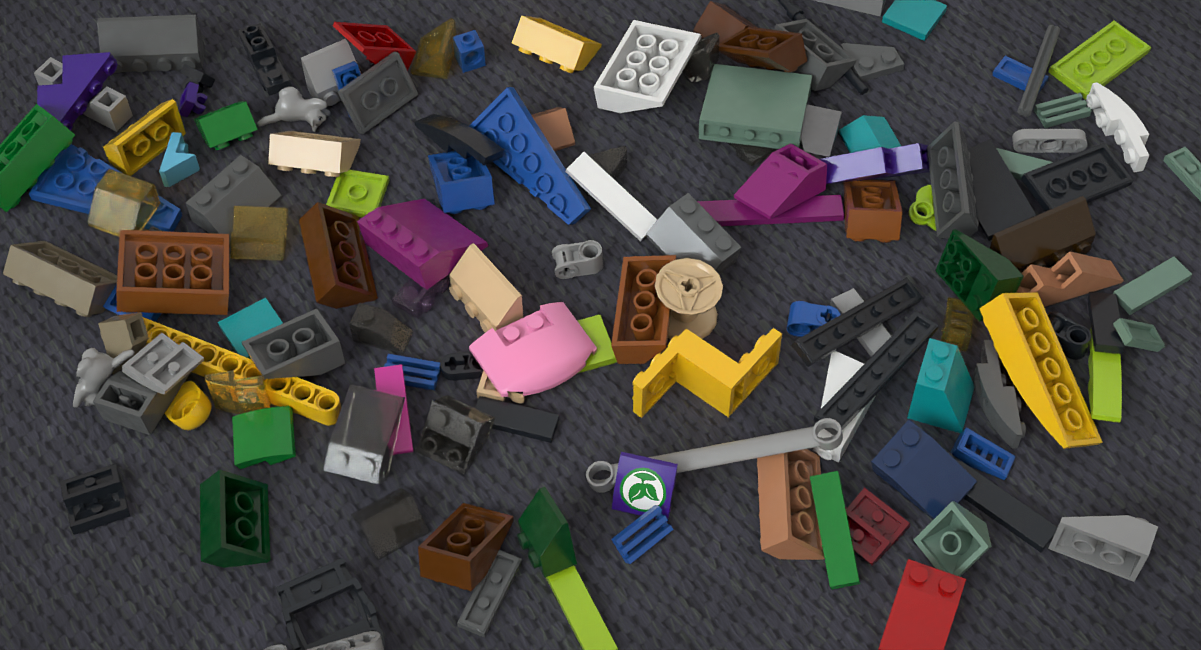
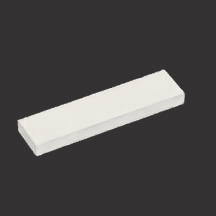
[566,152,657,241]

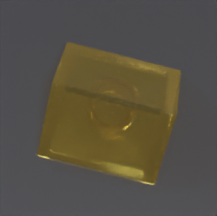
[410,18,457,79]

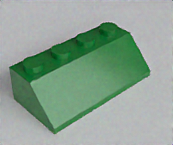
[0,104,75,212]

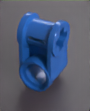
[787,301,841,337]

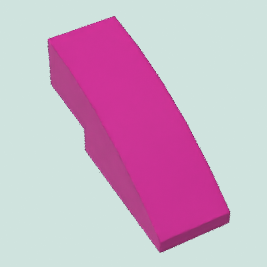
[374,364,413,456]

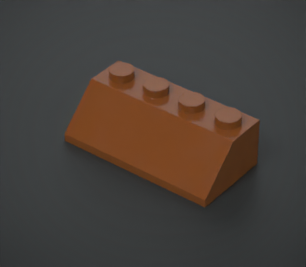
[611,255,677,364]

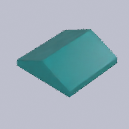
[838,115,901,153]

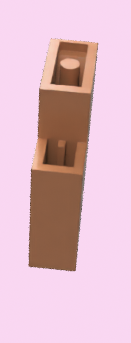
[1016,252,1124,307]

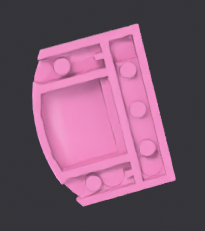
[469,302,597,397]

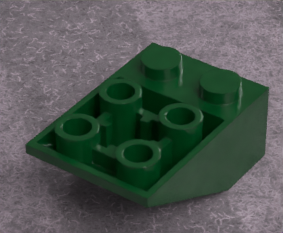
[935,229,1024,322]

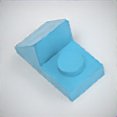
[159,132,200,187]

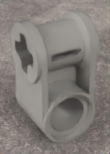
[552,240,603,279]

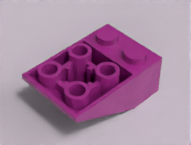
[734,143,827,220]

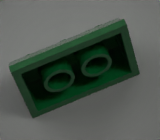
[200,470,270,568]

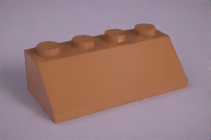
[757,449,825,560]

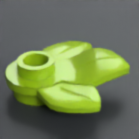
[908,185,936,231]

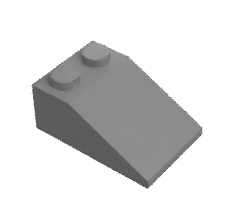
[1048,515,1158,582]

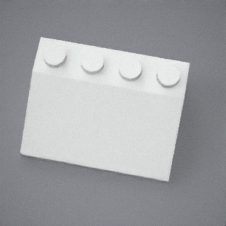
[594,20,701,113]

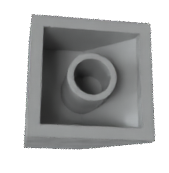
[301,39,361,106]

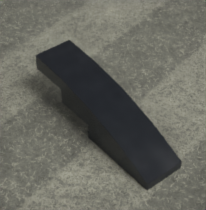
[415,114,504,165]

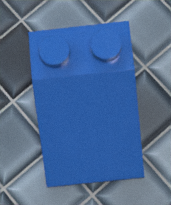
[428,151,495,214]

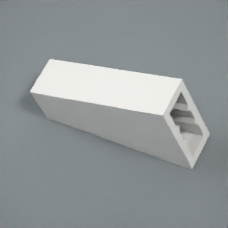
[813,351,875,462]

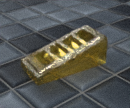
[941,298,973,351]

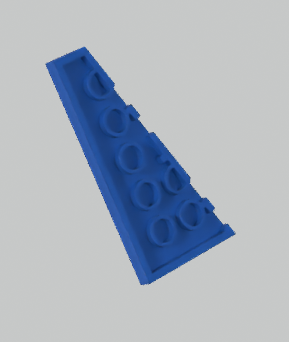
[469,87,591,225]

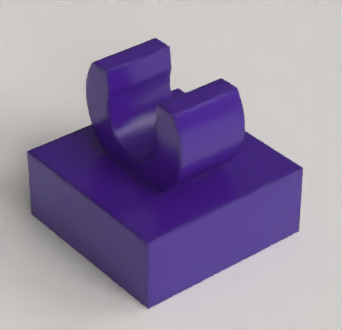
[179,82,207,117]

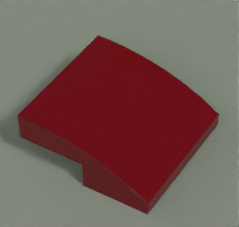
[846,487,910,565]

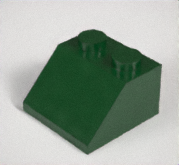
[517,487,577,578]

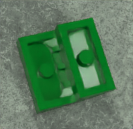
[232,406,296,469]

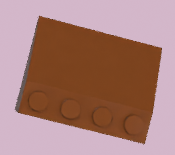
[117,230,229,315]

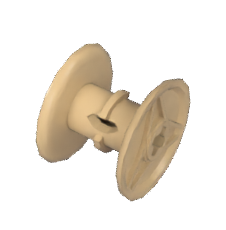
[655,258,723,339]

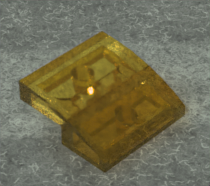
[231,206,288,260]
[205,371,272,414]

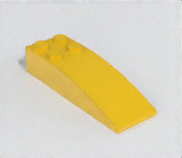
[979,292,1103,449]

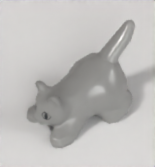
[257,87,331,132]
[73,348,135,408]

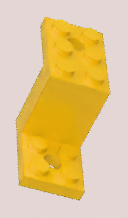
[632,328,782,418]

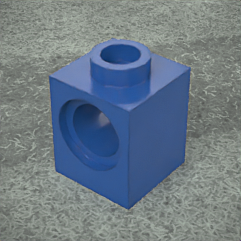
[452,30,486,73]

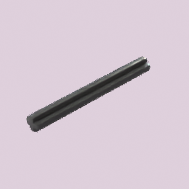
[1017,24,1061,117]

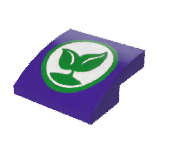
[612,452,678,522]

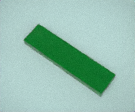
[810,471,860,590]

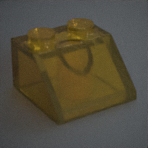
[88,169,161,237]

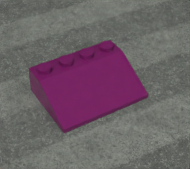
[357,198,488,290]

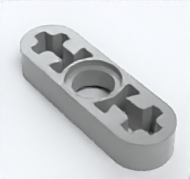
[1012,129,1087,153]

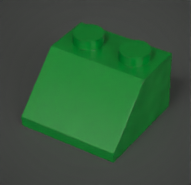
[194,101,258,150]

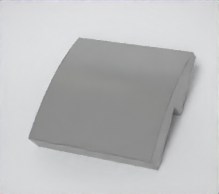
[122,333,204,395]

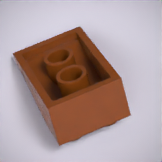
[844,180,902,242]

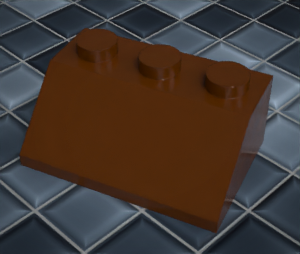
[715,26,807,72]

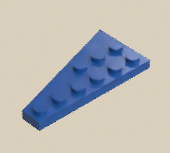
[29,144,182,232]

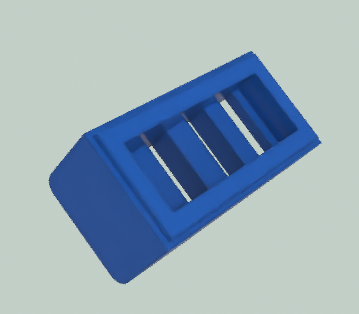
[950,427,1016,480]

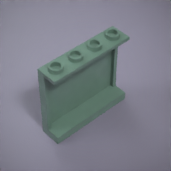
[699,64,812,149]

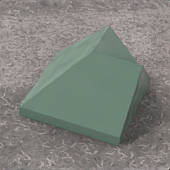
[913,501,992,577]

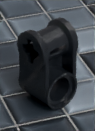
[1048,311,1091,360]

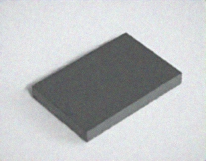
[337,52,418,134]

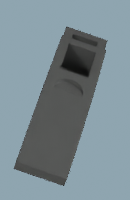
[972,340,1026,449]

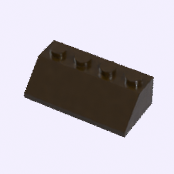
[990,196,1096,273]

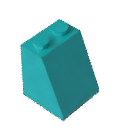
[907,338,975,433]

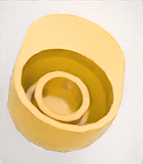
[165,381,212,431]

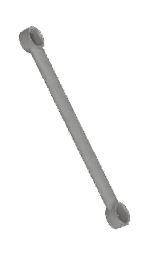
[586,418,843,493]

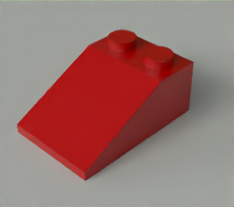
[333,22,417,71]
[878,559,966,650]

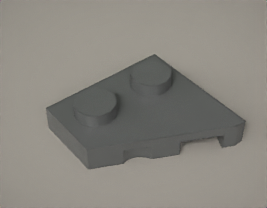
[840,43,904,81]

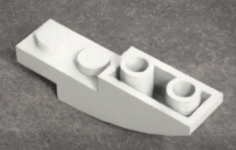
[1087,83,1149,172]

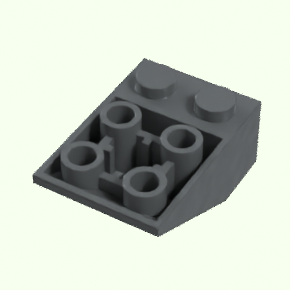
[93,369,191,435]

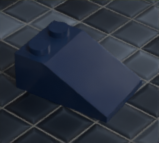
[871,420,977,520]

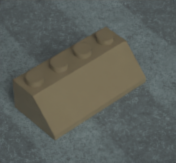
[3,241,117,317]

